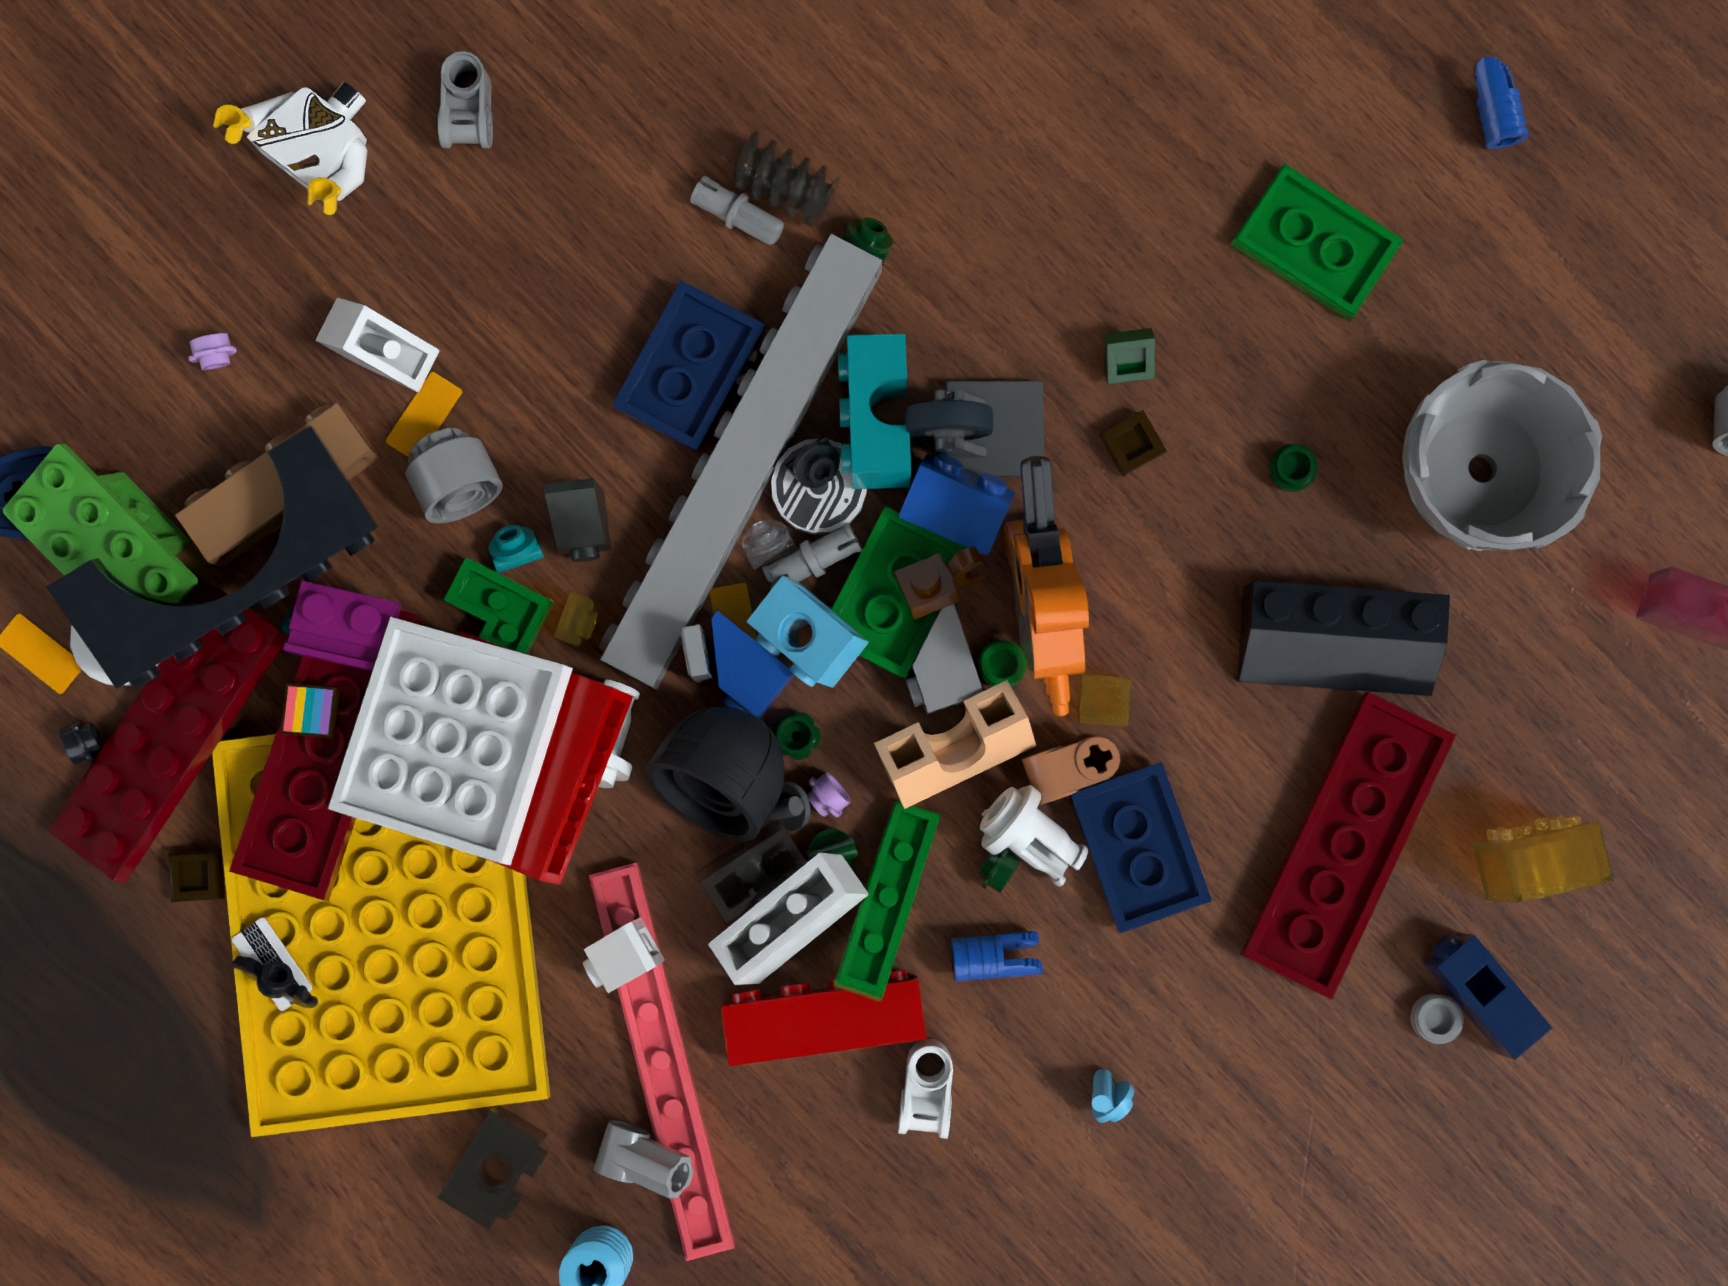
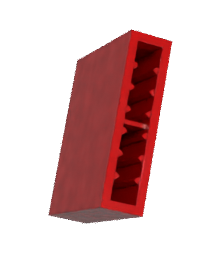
[459,632,633,885]

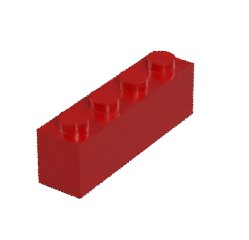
[721,969,927,1067]

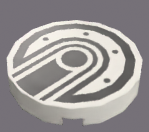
[771,439,867,535]

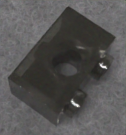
[438,1105,548,1229]

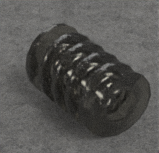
[734,131,841,227]

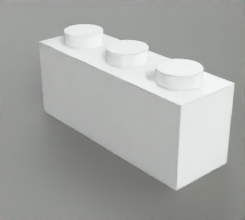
[708,853,869,985]

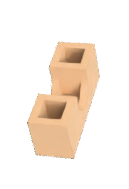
[874,680,1036,809]

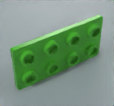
[3,443,198,603]

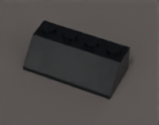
[1237,580,1450,696]

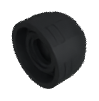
[645,706,784,842]

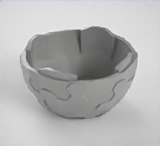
[1402,360,1602,552]

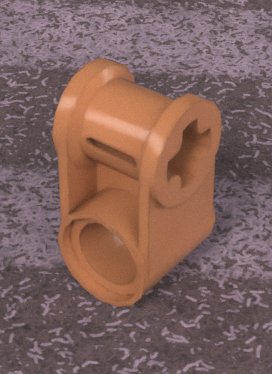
[1021,736,1120,805]

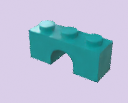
[838,334,911,489]

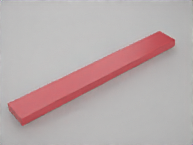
[589,862,735,1261]

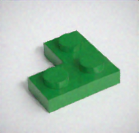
[444,557,555,655]

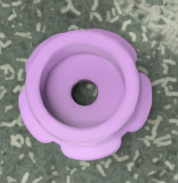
[188,333,237,370]
[807,772,851,817]

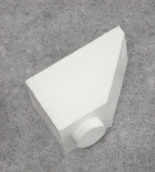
[315,298,440,393]
[583,918,665,993]

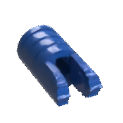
[1474,56,1529,149]
[950,931,1043,982]

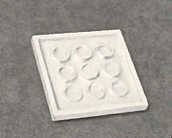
[328,617,573,866]

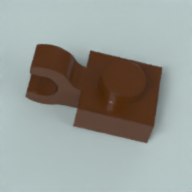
[894,546,986,620]

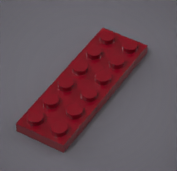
[48,585,289,884]
[229,610,423,901]
[1240,692,1456,1000]

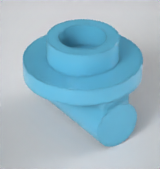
[1092,1069,1134,1123]

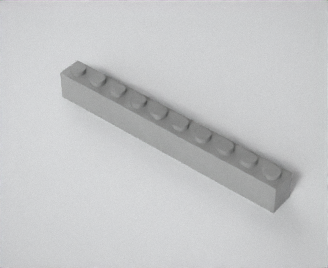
[599,234,882,690]

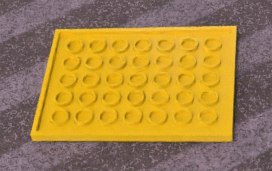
[212,734,551,1137]

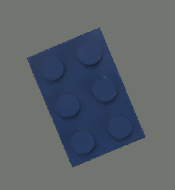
[612,280,766,453]
[1069,762,1212,934]

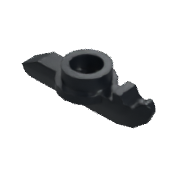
[231,956,318,1008]

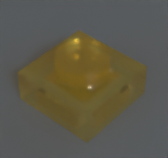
[554,591,598,647]
[1078,674,1131,727]

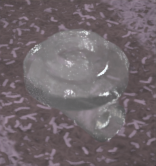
[742,520,797,570]

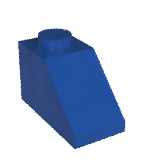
[711,611,795,719]

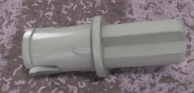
[690,176,784,245]

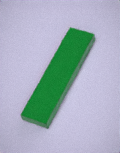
[833,799,941,1002]

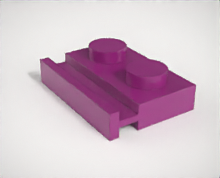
[283,581,402,672]

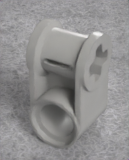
[438,51,493,149]

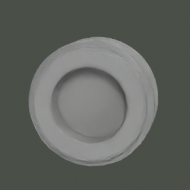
[1410,993,1464,1044]

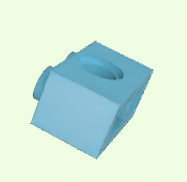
[746,575,869,688]

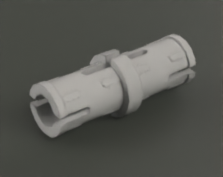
[762,523,862,588]

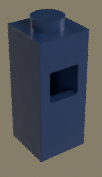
[1424,932,1553,1060]

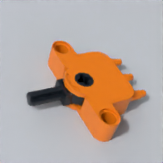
[1004,456,1089,716]

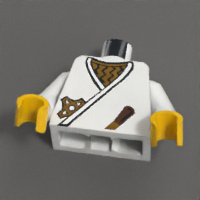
[213,82,367,215]

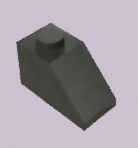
[544,478,611,562]

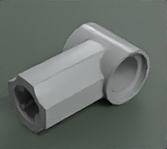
[593,1120,694,1198]

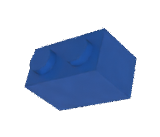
[898,454,1015,556]

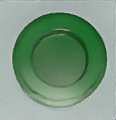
[977,640,1027,687]

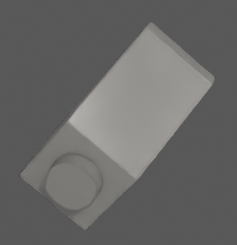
[906,604,983,715]

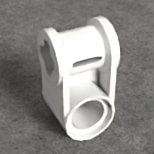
[898,1039,953,1139]

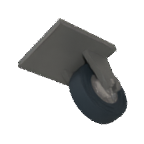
[905,381,1044,478]

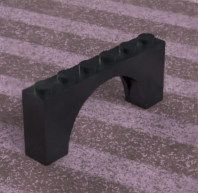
[46,426,379,690]

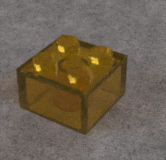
[1472,814,1614,903]

